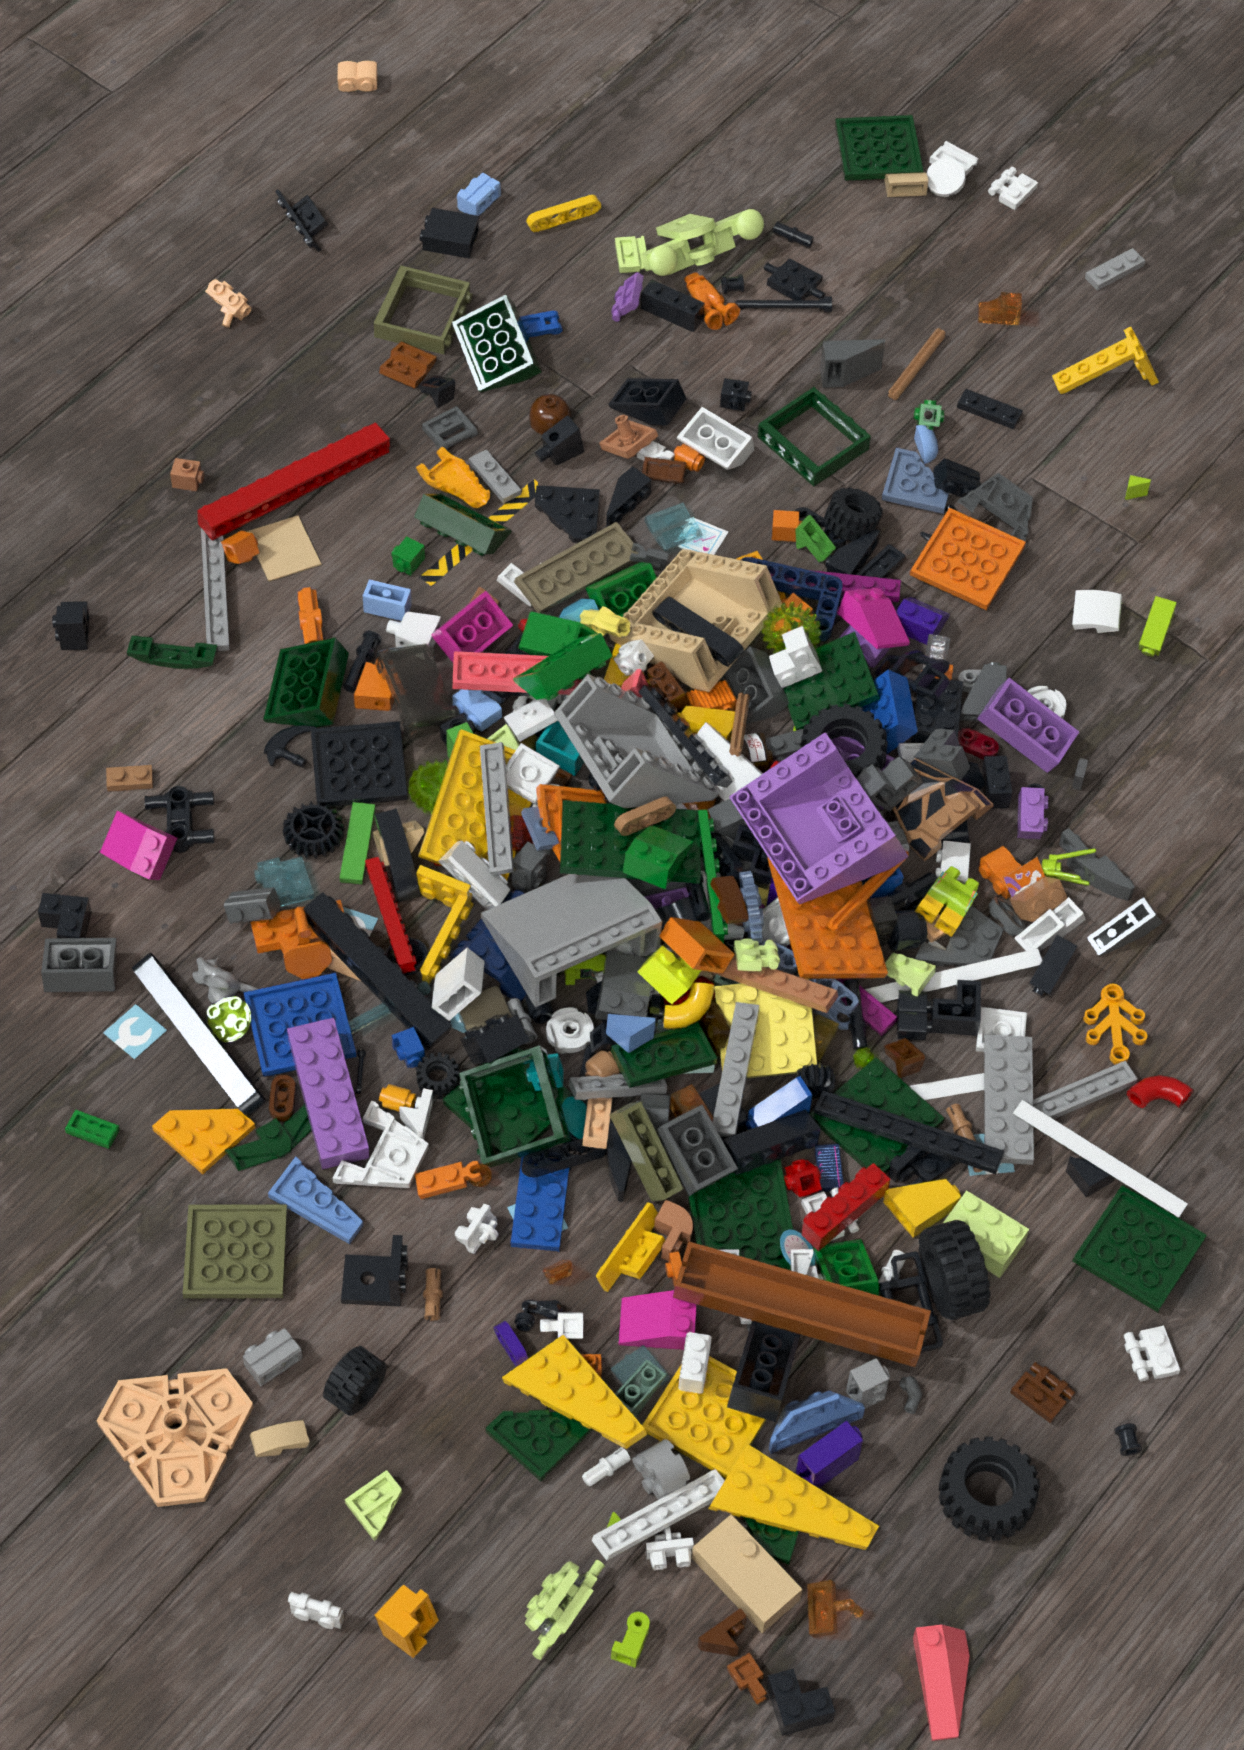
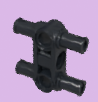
[144,786,215,853]

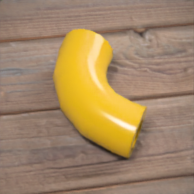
[663,983,714,1029]

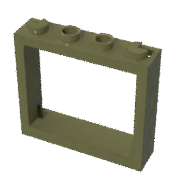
[373,266,473,355]

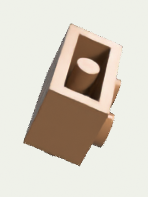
[1010,876,1067,922]

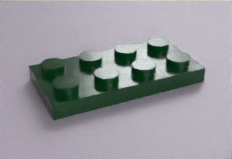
[611,1023,717,1088]

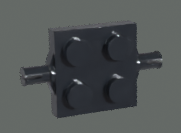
[764,258,826,300]

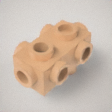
[205,279,252,328]

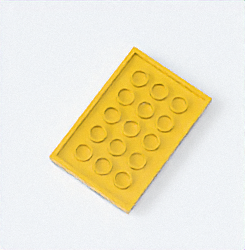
[418,729,532,880]

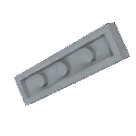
[569,1074,668,1100]

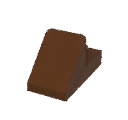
[884,1038,925,1078]
[697,1608,747,1656]

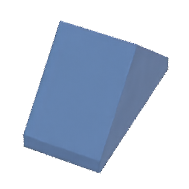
[606,1014,656,1053]

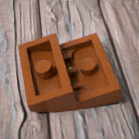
[379,341,437,388]

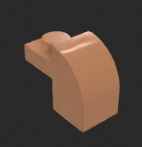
[654,1200,693,1261]

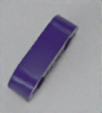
[494,1321,528,1366]

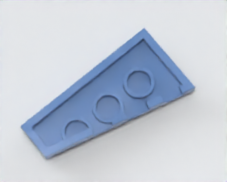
[268,1157,363,1244]

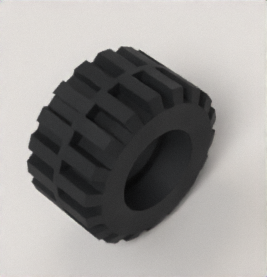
[824,487,883,542]
[323,1346,387,1416]

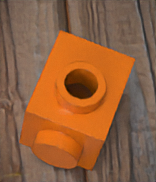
[772,510,802,542]
[221,531,260,564]

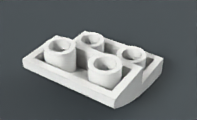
[1072,590,1122,633]

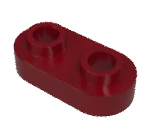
[958,728,999,760]

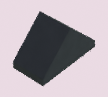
[1066,1156,1115,1197]

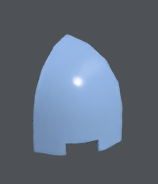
[914,425,938,464]

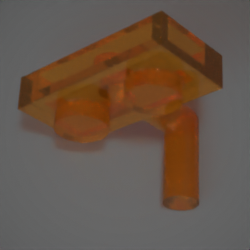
[807,1580,864,1638]

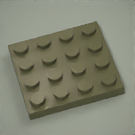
[183,1204,287,1298]

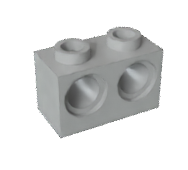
[846,1358,890,1409]

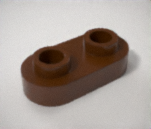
[269,1075,296,1121]

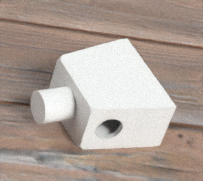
[386,612,441,661]

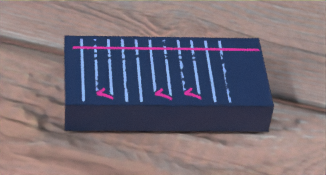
[814,1144,844,1192]

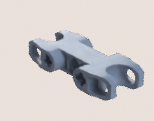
[761,940,859,1030]

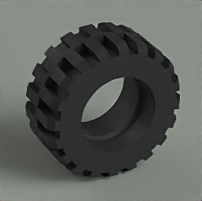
[801,704,887,778]
[918,1220,991,1320]
[939,1436,1040,1541]

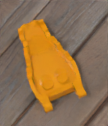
[416,447,490,508]

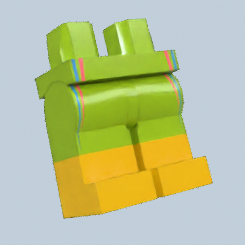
[915,866,979,937]

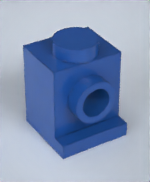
[391,1027,425,1068]

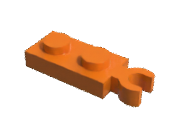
[415,1161,483,1199]

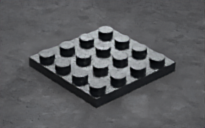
[311,721,408,807]

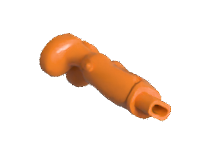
[684,272,740,330]

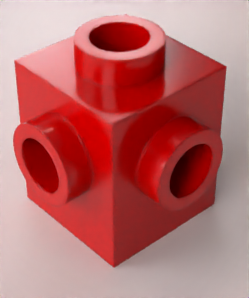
[784,1159,822,1197]

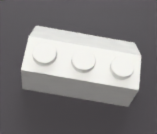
[677,407,754,470]
[438,840,510,910]

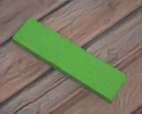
[340,802,376,885]

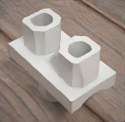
[455,1204,498,1254]
[645,1526,694,1571]

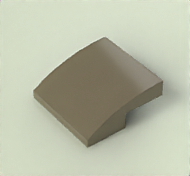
[458,985,511,1031]

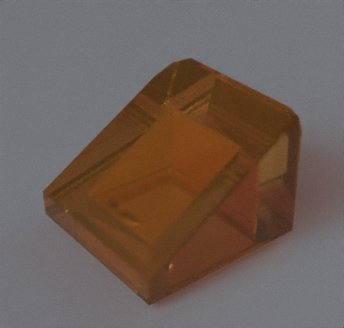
[543,1260,572,1284]

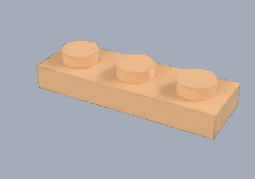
[582,1097,612,1149]

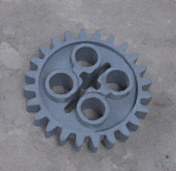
[739,871,764,945]

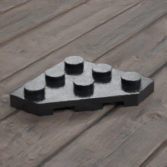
[535,485,600,543]

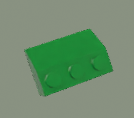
[586,562,657,617]

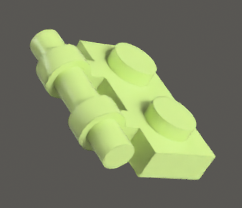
[734,939,780,971]

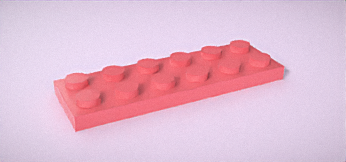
[452,651,583,695]

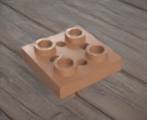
[599,415,658,459]

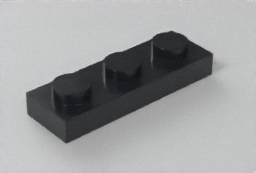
[957,389,1023,430]

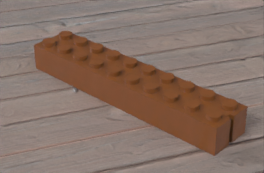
[673,1241,931,1367]

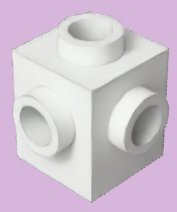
[614,639,654,676]

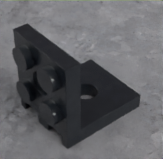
[341,1235,409,1306]

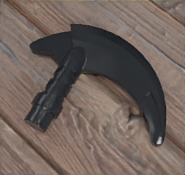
[264,725,316,768]

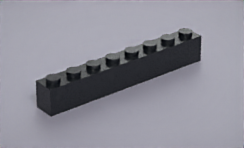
[303,892,453,1051]

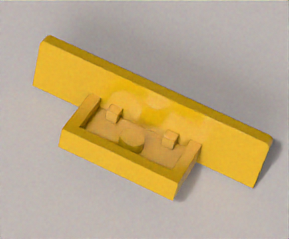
[596,1202,666,1292]

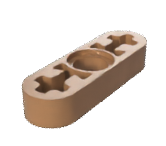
[614,796,676,836]

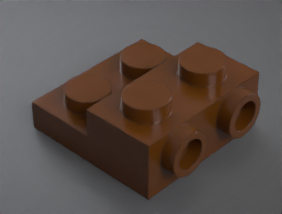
[647,661,688,713]

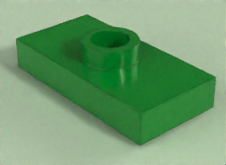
[65,1109,120,1149]

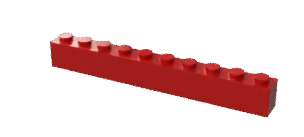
[197,422,390,541]

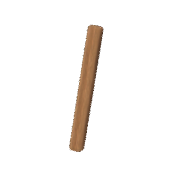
[888,328,946,400]
[729,692,750,757]

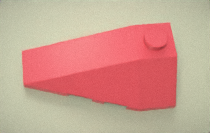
[913,1625,970,1741]

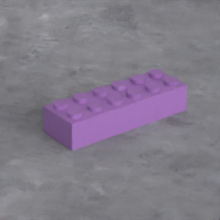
[287,1018,369,1170]

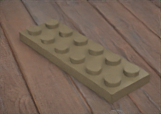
[514,522,638,613]

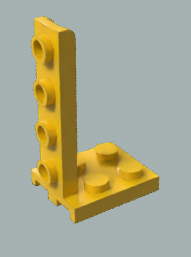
[1052,327,1159,394]
[417,865,474,985]

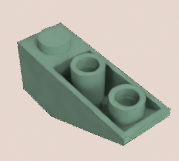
[615,1359,666,1418]

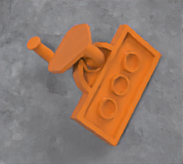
[250,900,344,980]

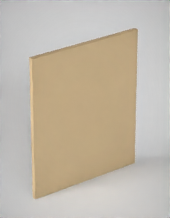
[247,516,321,582]

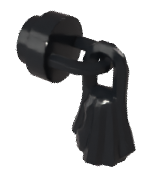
[514,1300,563,1332]

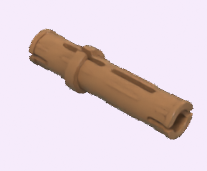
[946,1104,983,1173]

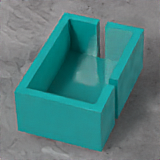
[536,721,584,776]

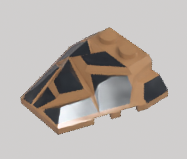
[892,758,993,862]

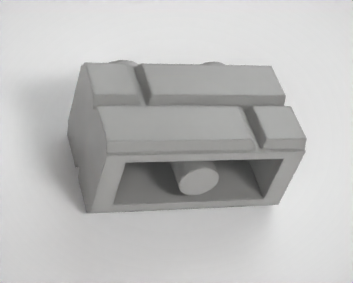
[243,1329,303,1387]

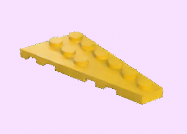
[502,1335,647,1449]
[708,1444,879,1550]

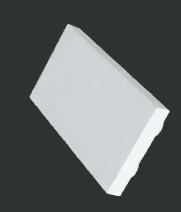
[697,722,763,801]

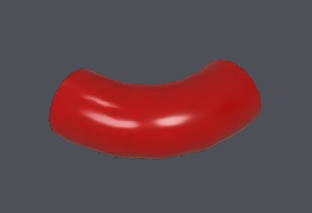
[1127,1075,1194,1108]

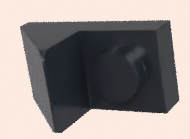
[418,375,456,408]

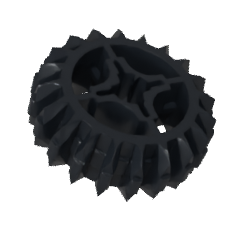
[282,801,344,859]

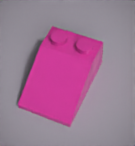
[837,587,910,649]
[100,810,177,880]
[619,1290,696,1350]

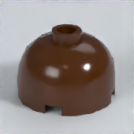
[529,394,571,435]

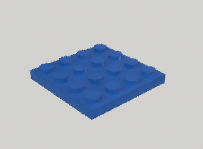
[244,973,356,1077]

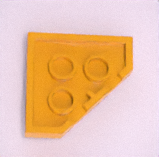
[152,1109,255,1174]

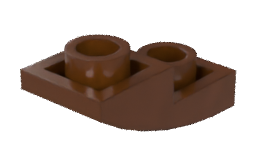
[710,876,749,924]

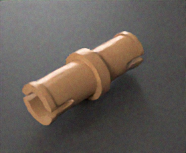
[423,1268,443,1321]

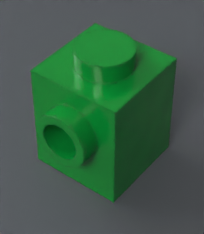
[391,536,425,576]

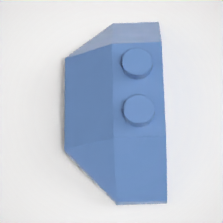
[769,1391,865,1453]

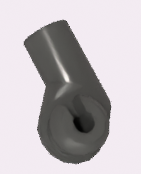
[899,1376,922,1414]

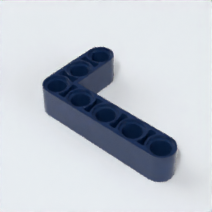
[741,557,843,641]

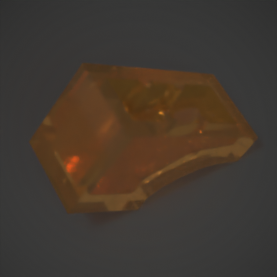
[978,292,1022,325]

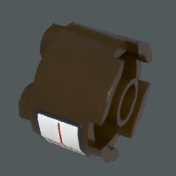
[728,732,773,773]

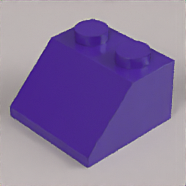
[896,597,950,647]

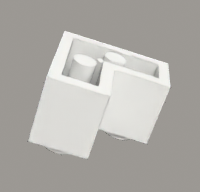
[769,626,822,688]

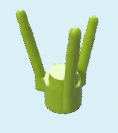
[1042,848,1096,886]

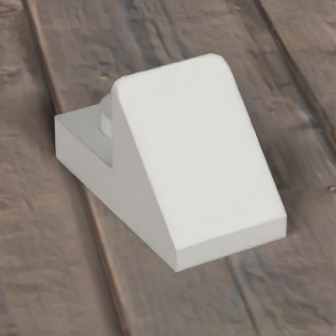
[399,1088,433,1140]

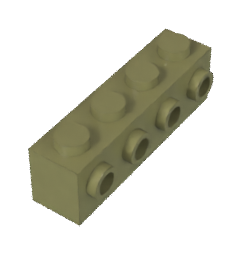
[609,1101,683,1201]

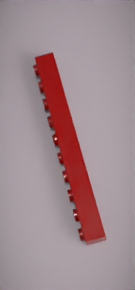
[365,856,416,974]

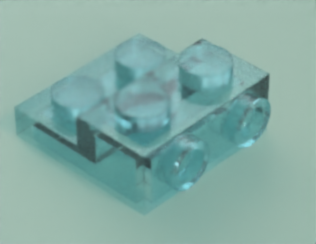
[254,857,314,907]

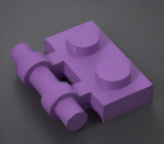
[612,272,644,322]

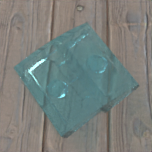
[644,503,703,551]

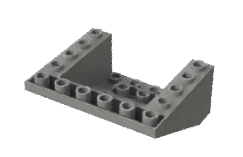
[554,674,719,808]
[481,874,662,1007]

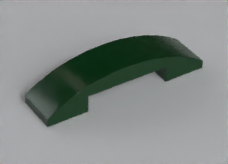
[127,635,218,669]

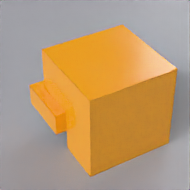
[375,1585,439,1658]

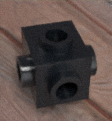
[720,378,752,411]

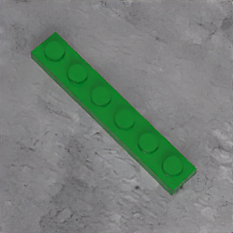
[698,810,728,944]

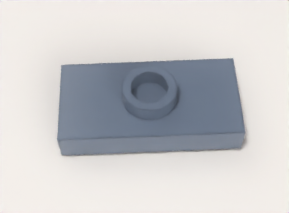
[521,807,559,851]

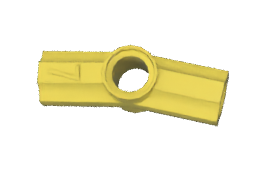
[580,606,631,637]

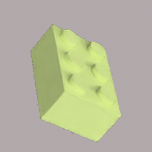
[943,1190,1029,1278]

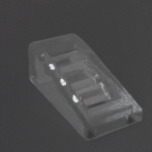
[923,634,951,669]

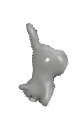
[192,957,258,1004]

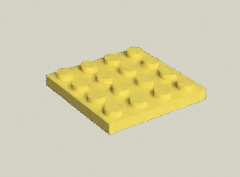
[714,979,817,1078]

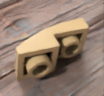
[250,1420,309,1457]

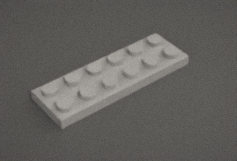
[984,1035,1034,1165]

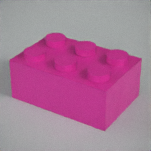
[431,591,513,662]

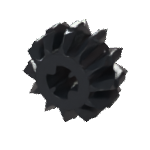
[796,1063,836,1098]

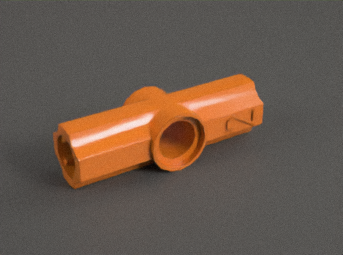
[298,587,323,644]

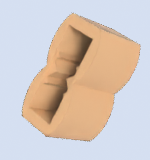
[338,61,378,92]

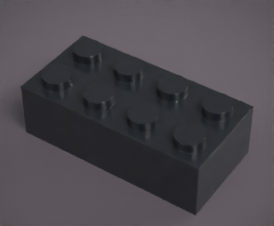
[727,1321,801,1422]

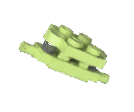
[525,1560,605,1660]

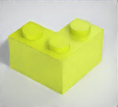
[638,945,702,1004]

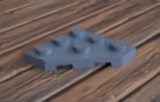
[882,448,949,514]

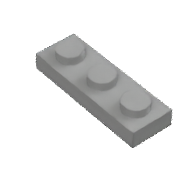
[1085,248,1145,291]

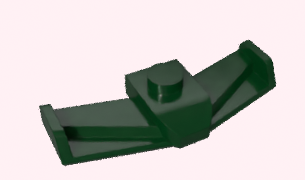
[225,1103,312,1171]

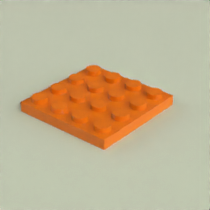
[910,508,1026,610]

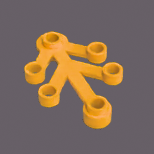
[1083,984,1148,1065]

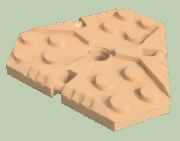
[97,1368,254,1507]

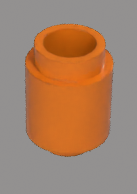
[673,444,705,472]

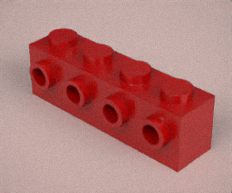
[801,1163,891,1251]

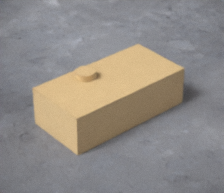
[692,1515,802,1633]

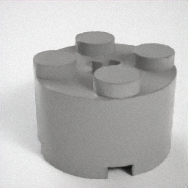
[632,1439,690,1500]

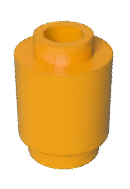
[379,1084,416,1112]

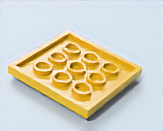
[642,1356,767,1478]

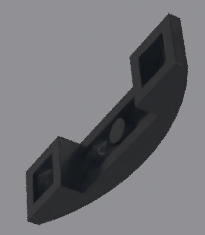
[374,809,421,903]

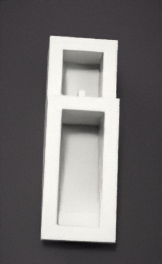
[1015,898,1086,951]

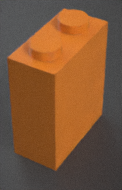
[659,917,735,974]

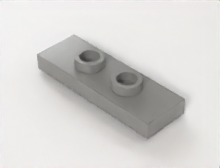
[469,450,521,504]

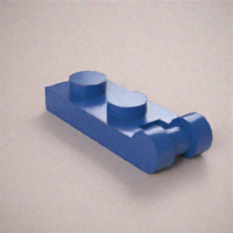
[520,311,563,338]

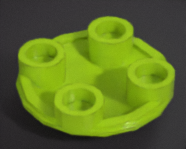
[207,996,251,1043]

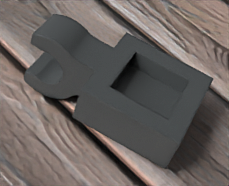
[629,543,669,571]

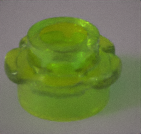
[853,1047,874,1068]

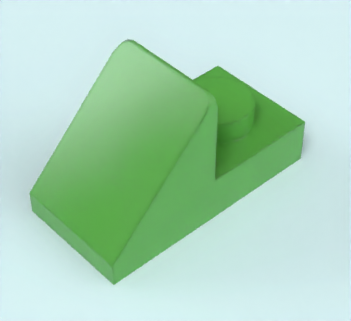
[795,515,836,562]

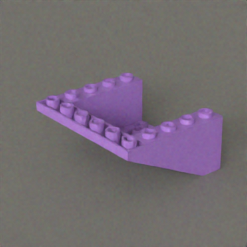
[729,732,909,905]

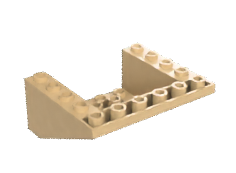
[609,549,782,692]

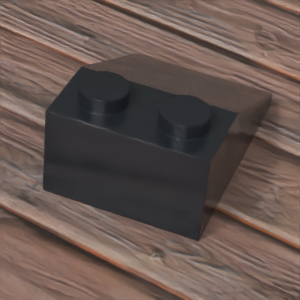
[608,378,687,426]

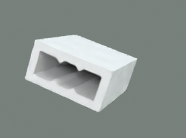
[432,948,484,1021]

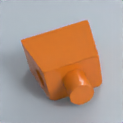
[354,662,409,711]

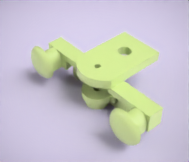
[640,209,764,276]

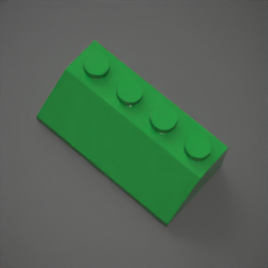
[513,633,613,701]

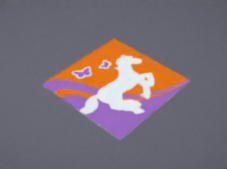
[1004,857,1045,897]

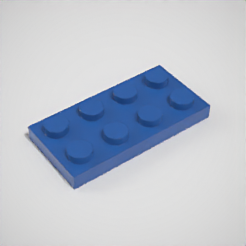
[511,1157,569,1252]

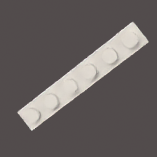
[592,1469,724,1561]

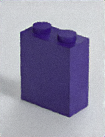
[795,1421,863,1488]

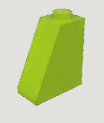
[1138,596,1177,657]

